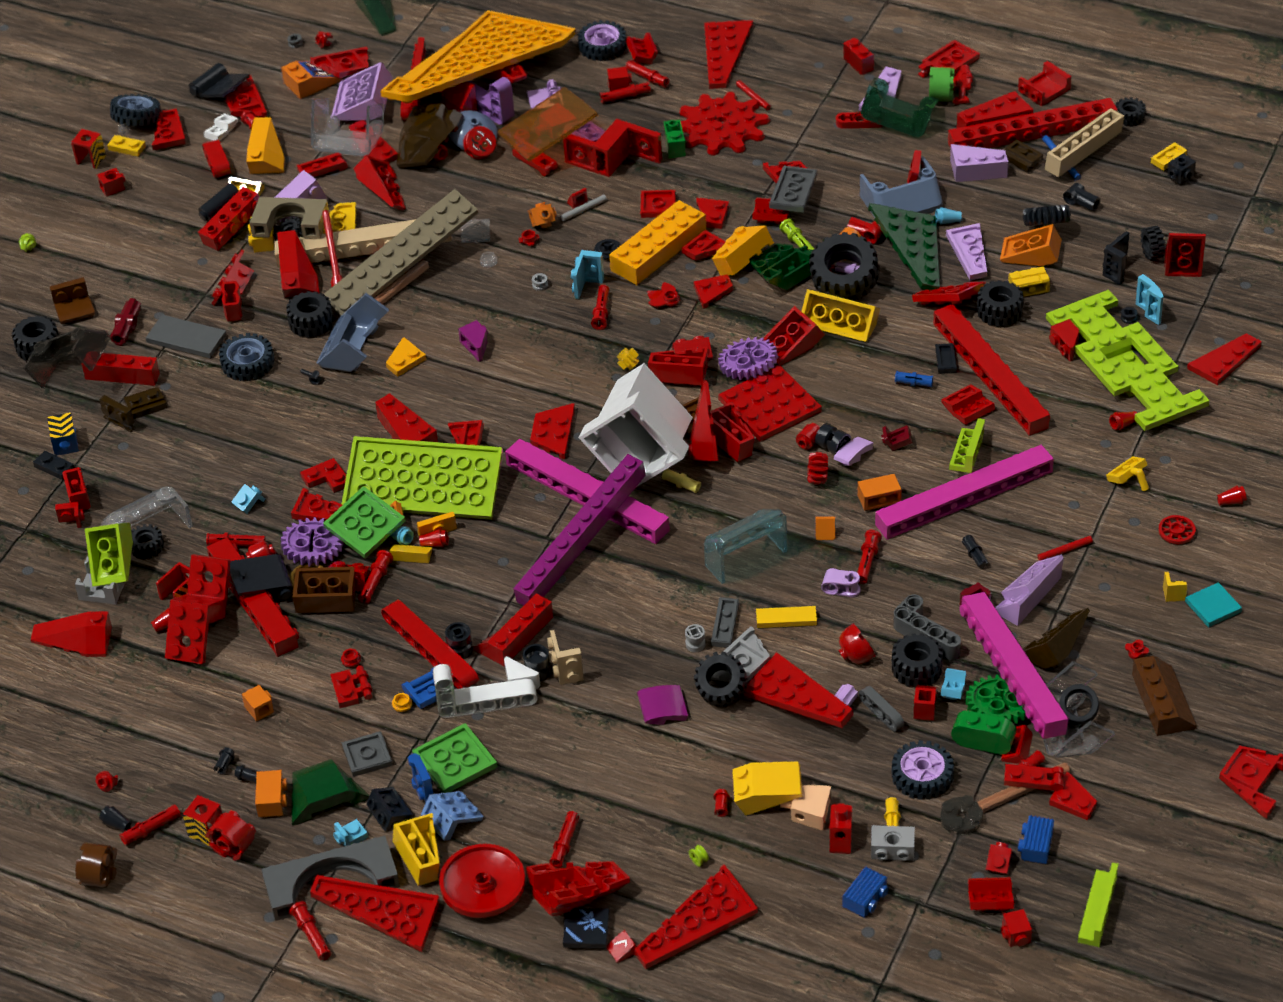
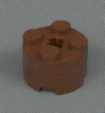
[75,842,117,888]

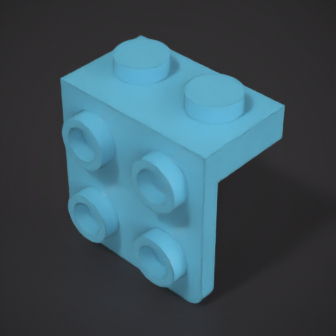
[571,250,604,299]

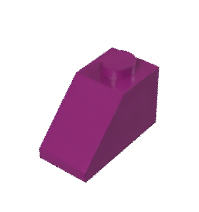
[458,320,488,362]

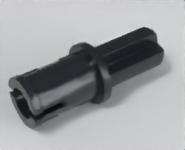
[962,535,988,569]

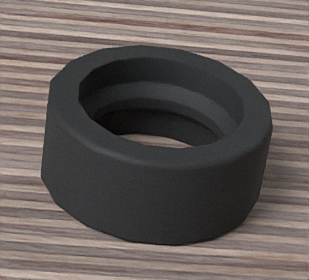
[1059,684,1099,725]

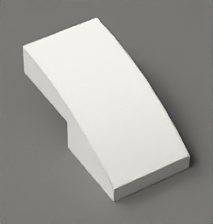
[204,113,238,141]

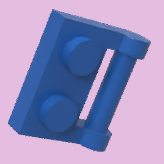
[401,667,455,709]
[408,753,433,804]

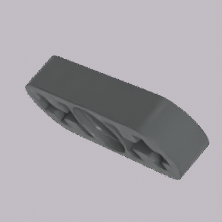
[859,686,904,732]

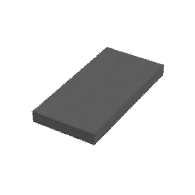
[769,166,817,213]
[146,315,227,358]

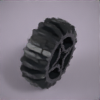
[1023,205,1071,226]

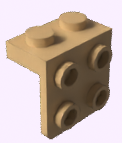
[547,630,584,685]

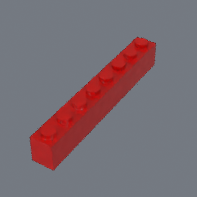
[207,538,299,657]

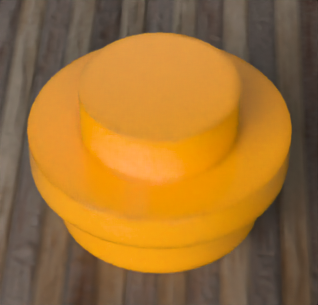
[392,693,412,712]

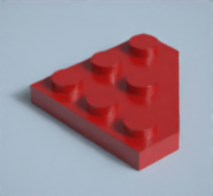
[912,281,986,305]

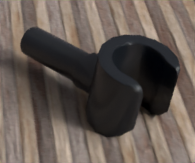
[300,369,321,385]

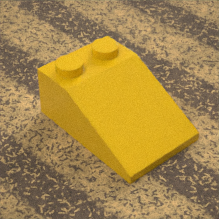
[733,761,803,816]

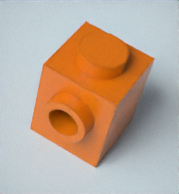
[242,685,274,722]

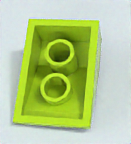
[85,523,133,587]

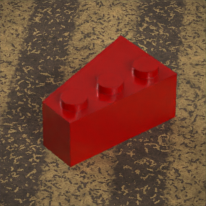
[710,402,754,462]

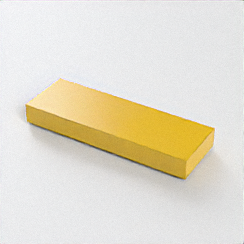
[756,606,817,628]

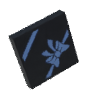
[563,908,609,948]

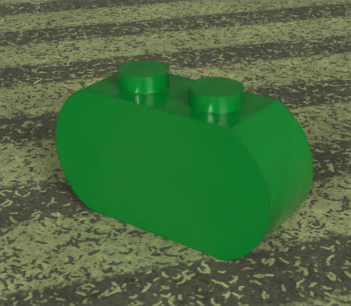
[951,710,1017,754]

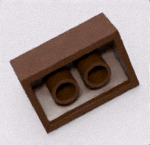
[293,567,356,613]

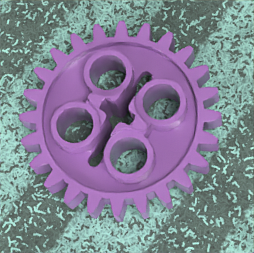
[718,337,778,380]
[281,517,344,566]

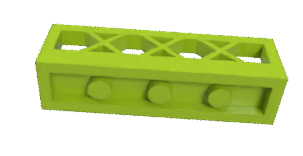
[949,419,985,473]
[1078,862,1119,947]

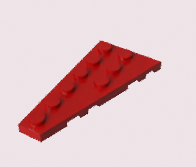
[704,20,753,89]
[744,652,854,728]
[634,864,758,969]

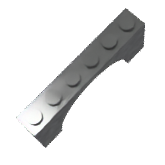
[261,836,400,921]

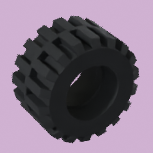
[977,280,1023,327]
[286,291,333,337]
[12,316,61,362]
[891,633,943,688]
[694,652,747,707]

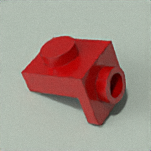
[986,842,1013,875]

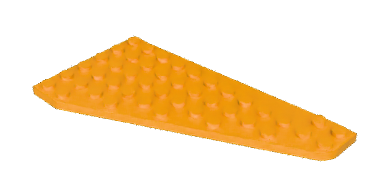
[381,10,576,103]

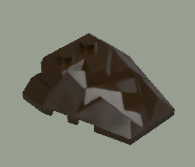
[396,104,464,168]

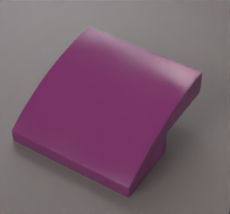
[637,685,688,725]

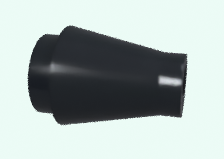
[99,805,132,832]

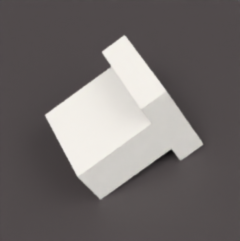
[578,363,693,486]

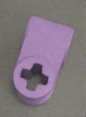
[821,568,860,597]

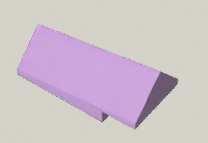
[995,555,1064,626]

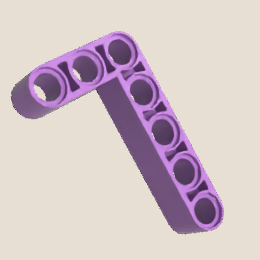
[467,77,514,125]

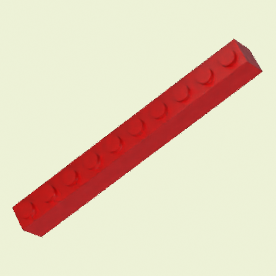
[933,304,1050,436]

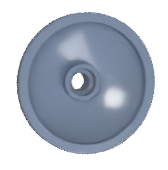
[448,111,498,149]

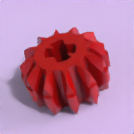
[807,452,828,485]

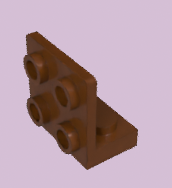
[49,277,95,324]

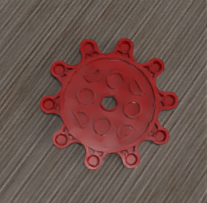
[679,91,770,156]

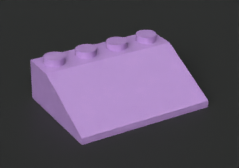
[331,62,392,120]

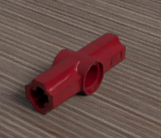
[110,298,142,346]

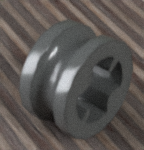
[287,34,303,48]

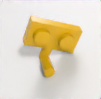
[1106,456,1149,491]

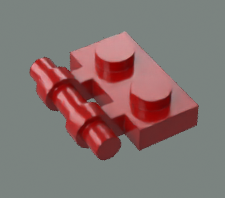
[330,665,373,708]

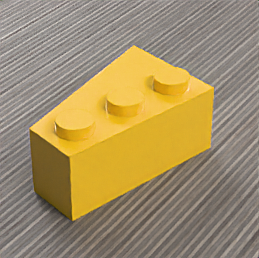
[393,813,439,886]

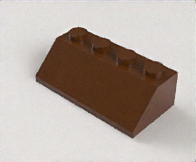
[1132,656,1197,736]

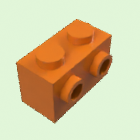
[857,474,901,511]
[255,770,288,817]

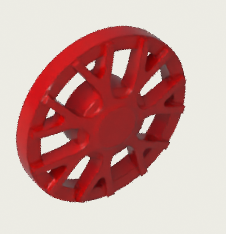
[1158,515,1196,545]

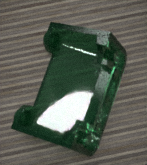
[861,77,939,137]

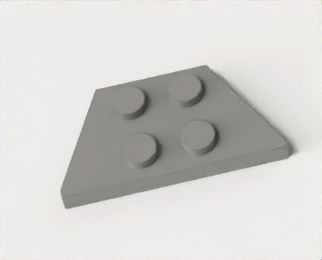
[711,626,770,683]

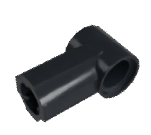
[1063,183,1101,211]

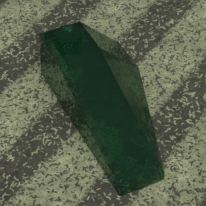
[355,0,396,36]

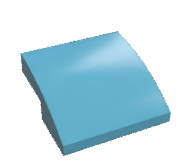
[1136,274,1164,325]

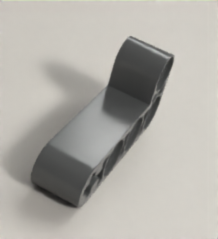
[893,594,961,660]

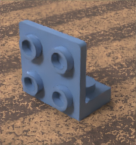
[421,791,484,841]

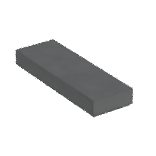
[711,597,739,647]

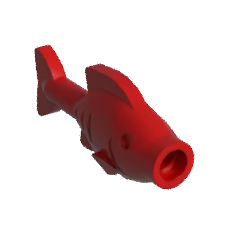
[952,65,973,105]

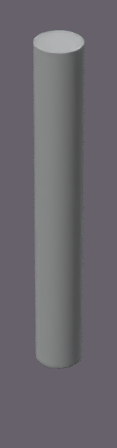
[560,195,607,222]

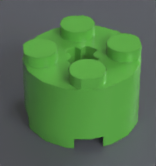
[929,67,954,102]

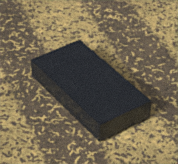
[935,343,957,374]

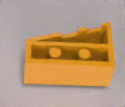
[712,226,774,275]

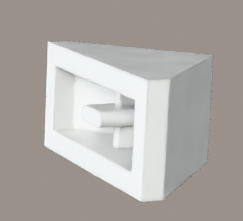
[504,656,540,689]

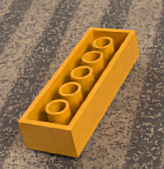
[609,200,706,285]

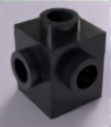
[1167,153,1196,184]

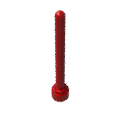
[322,210,343,288]

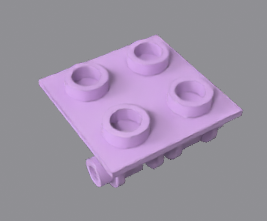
[527,80,565,113]

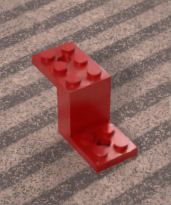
[563,119,663,177]
[165,554,231,664]

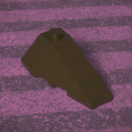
[1023,608,1090,669]

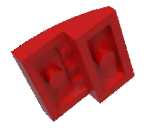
[941,384,995,425]

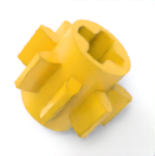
[617,348,639,370]

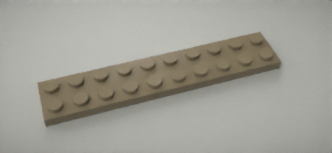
[324,189,479,317]

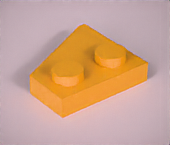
[386,337,426,377]

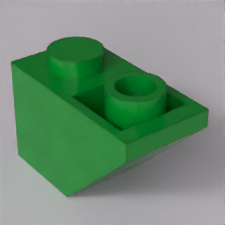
[663,119,686,159]

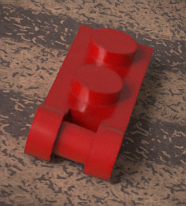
[512,142,558,176]
[297,152,348,177]
[1004,764,1064,791]

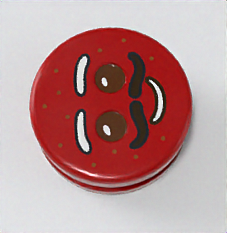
[463,126,496,160]

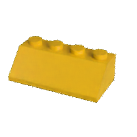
[801,289,880,342]

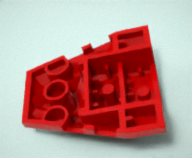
[526,861,630,916]

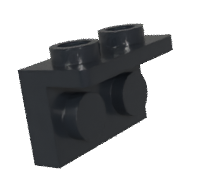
[367,787,412,832]

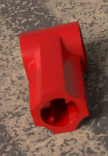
[847,217,883,244]

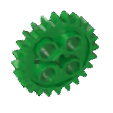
[966,674,1026,724]

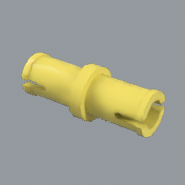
[662,468,701,493]

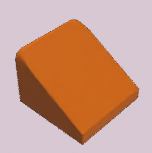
[816,517,835,540]

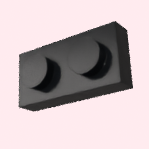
[33,451,74,480]

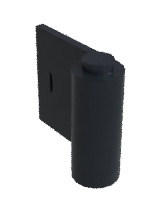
[189,63,251,97]
[198,183,251,238]
[230,554,294,600]

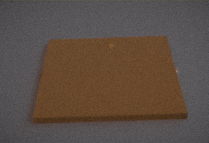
[497,87,599,161]

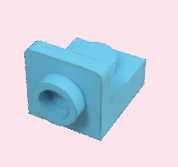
[333,819,368,847]

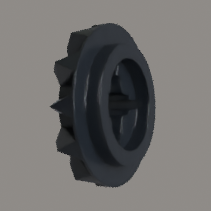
[594,239,621,261]

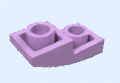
[834,437,873,466]

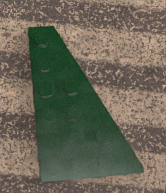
[868,203,940,291]

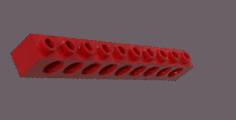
[948,98,1118,149]

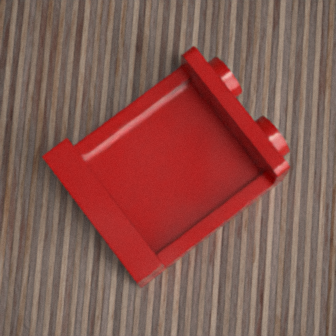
[1018,61,1072,107]

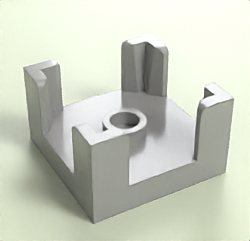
[75,556,125,604]

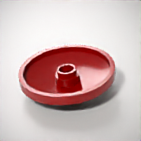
[439,844,525,918]

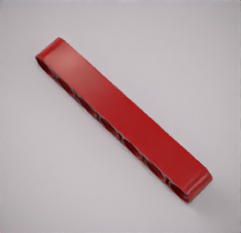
[381,600,479,689]

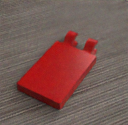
[918,40,980,78]

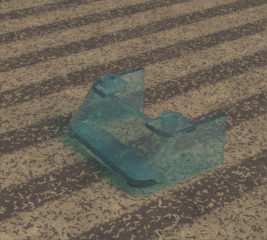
[704,509,787,584]

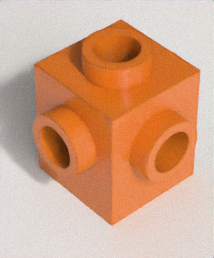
[528,202,556,228]

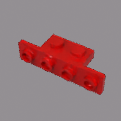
[211,249,254,305]

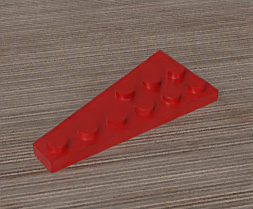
[310,875,440,952]

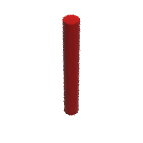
[736,80,771,111]
[1037,536,1093,561]

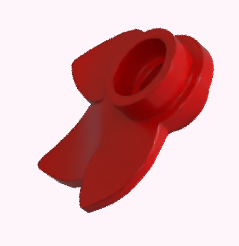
[647,282,680,307]

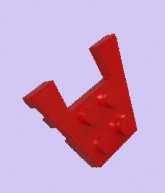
[1219,746,1283,819]

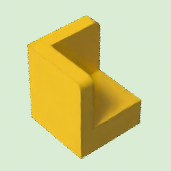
[1163,572,1188,602]

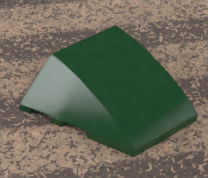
[749,243,816,290]
[292,759,370,826]

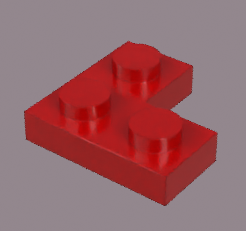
[300,458,347,493]

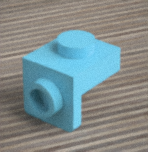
[232,484,265,514]
[940,668,966,700]

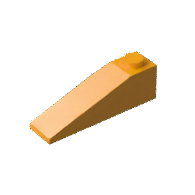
[246,117,285,174]

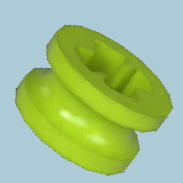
[689,845,709,866]

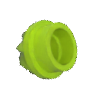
[19,233,36,251]

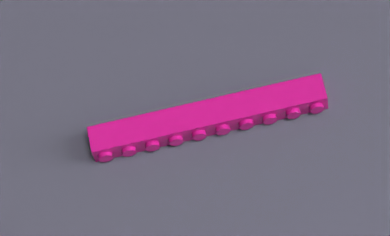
[505,438,670,544]
[875,444,1054,540]
[959,592,1068,739]

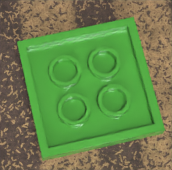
[323,486,406,559]
[412,723,497,793]

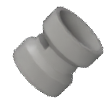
[685,624,705,652]

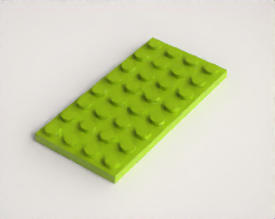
[341,436,503,520]

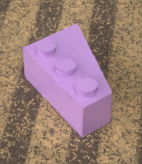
[950,144,1008,182]
[275,170,329,222]

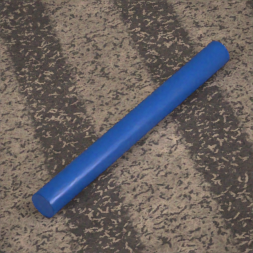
[1042,135,1081,180]

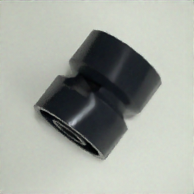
[815,423,851,454]
[445,622,473,659]
[523,644,551,682]

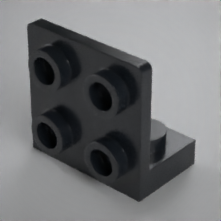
[1102,231,1130,285]

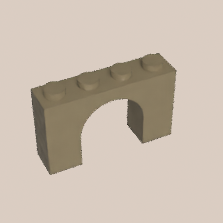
[250,197,330,239]

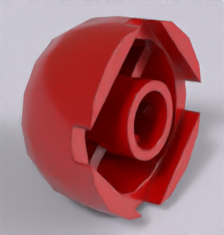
[838,623,876,664]

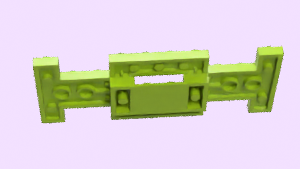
[1046,290,1210,431]

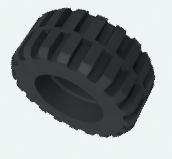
[809,232,879,300]

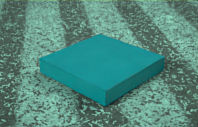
[1185,582,1242,627]

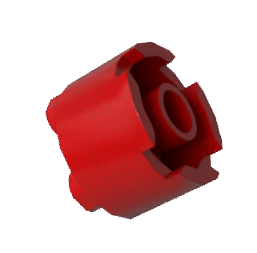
[205,810,256,861]

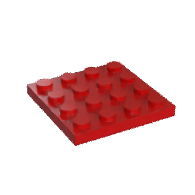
[718,365,822,442]

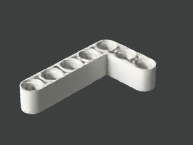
[433,664,537,718]

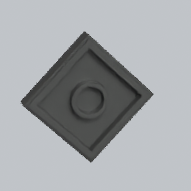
[342,731,393,777]

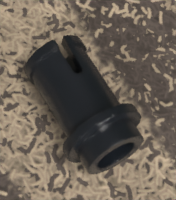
[213,747,235,775]
[234,764,258,783]

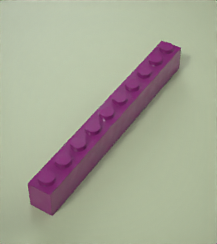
[513,454,646,606]

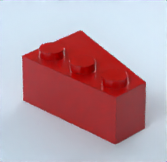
[648,347,708,386]

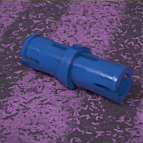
[895,371,933,387]

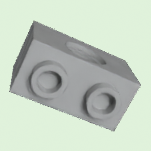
[871,825,915,861]

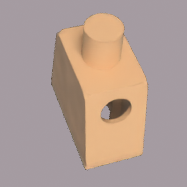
[780,785,831,830]

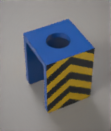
[47,413,79,456]

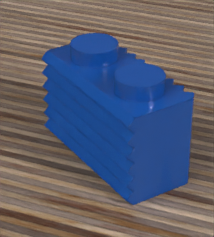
[1018,815,1054,864]
[842,866,889,918]

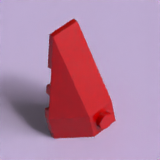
[31,611,112,657]

